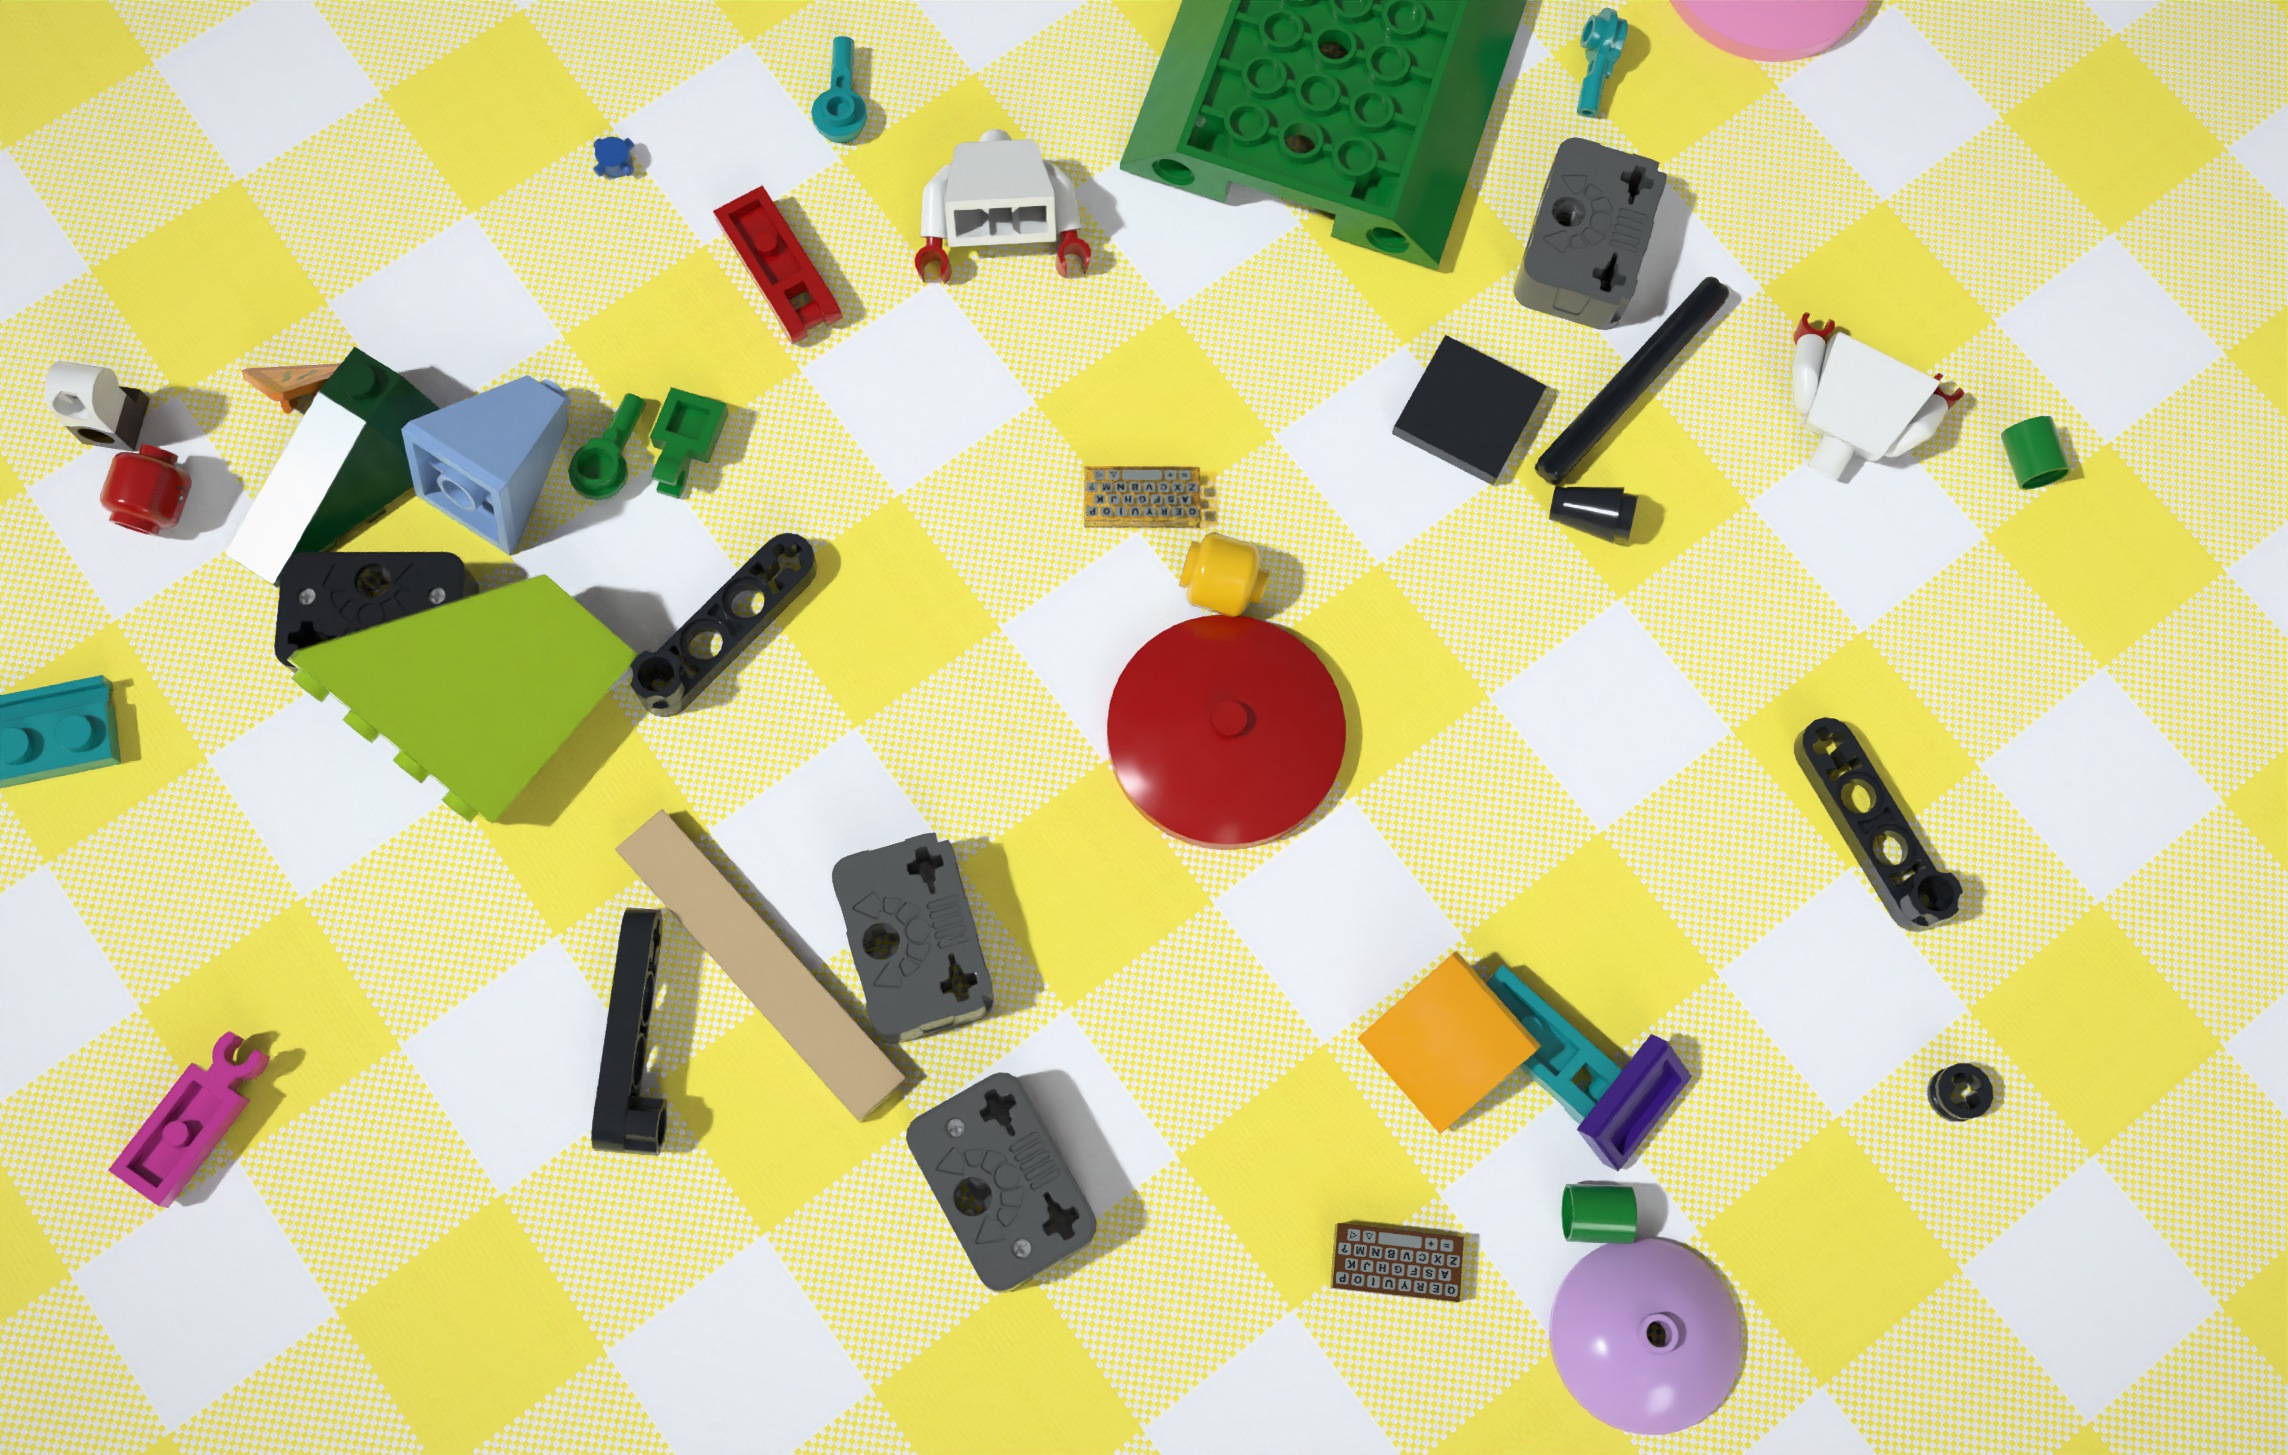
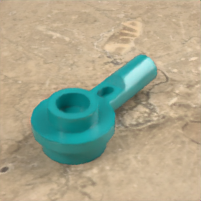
[1577,7,1628,117]
[811,36,868,143]

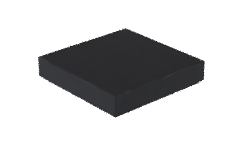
[1392,335,1547,486]

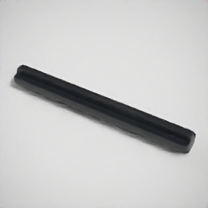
[1534,276,1730,485]

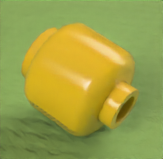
[1178,532,1270,617]

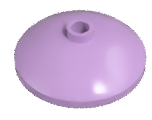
[1549,1237,1742,1435]

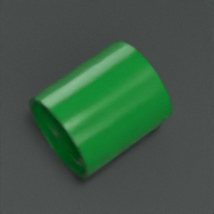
[2001,416,2072,490]
[1561,1184,1637,1244]

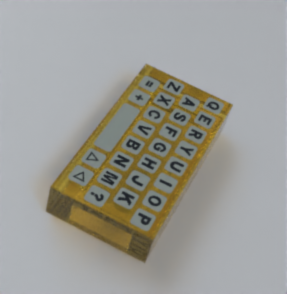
[1084,466,1201,528]

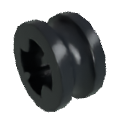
[1927,1063,1993,1122]

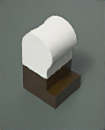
[44,361,150,452]

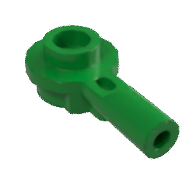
[568,393,646,500]

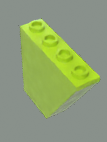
[287,574,638,824]

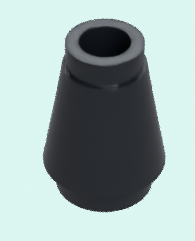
[1549,486,1638,544]

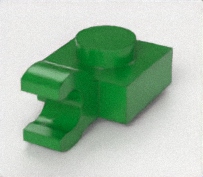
[650,387,729,499]

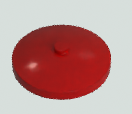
[1107,615,1346,850]

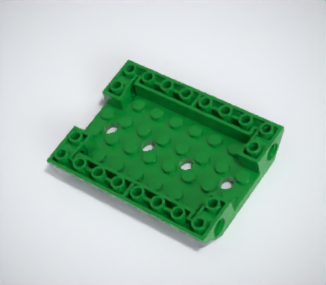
[1120,0,1527,270]

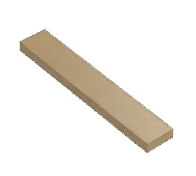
[615,809,907,1123]

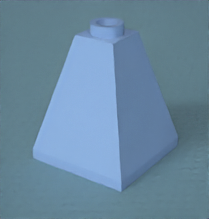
[401,375,570,556]

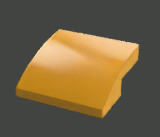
[1357,951,1541,1134]

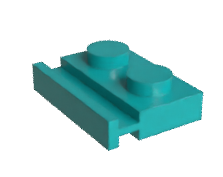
[0,675,121,789]

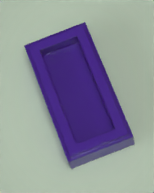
[1576,1034,1692,1172]

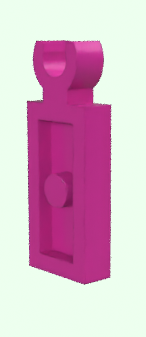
[108,1031,270,1208]

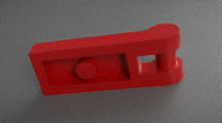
[713,185,843,345]

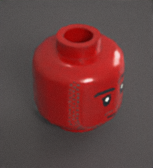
[99,444,192,537]

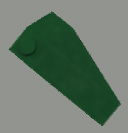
[225,347,440,588]

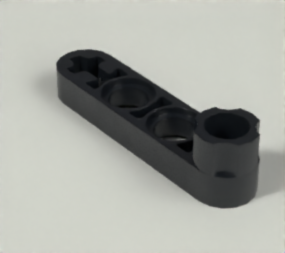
[630,533,817,717]
[1794,717,1963,932]
[591,907,668,1156]

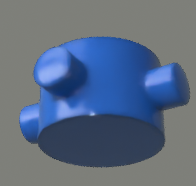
[593,137,635,178]

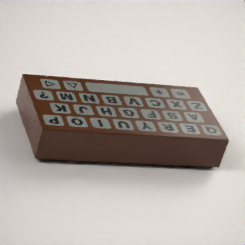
[1330,1223,1464,1303]

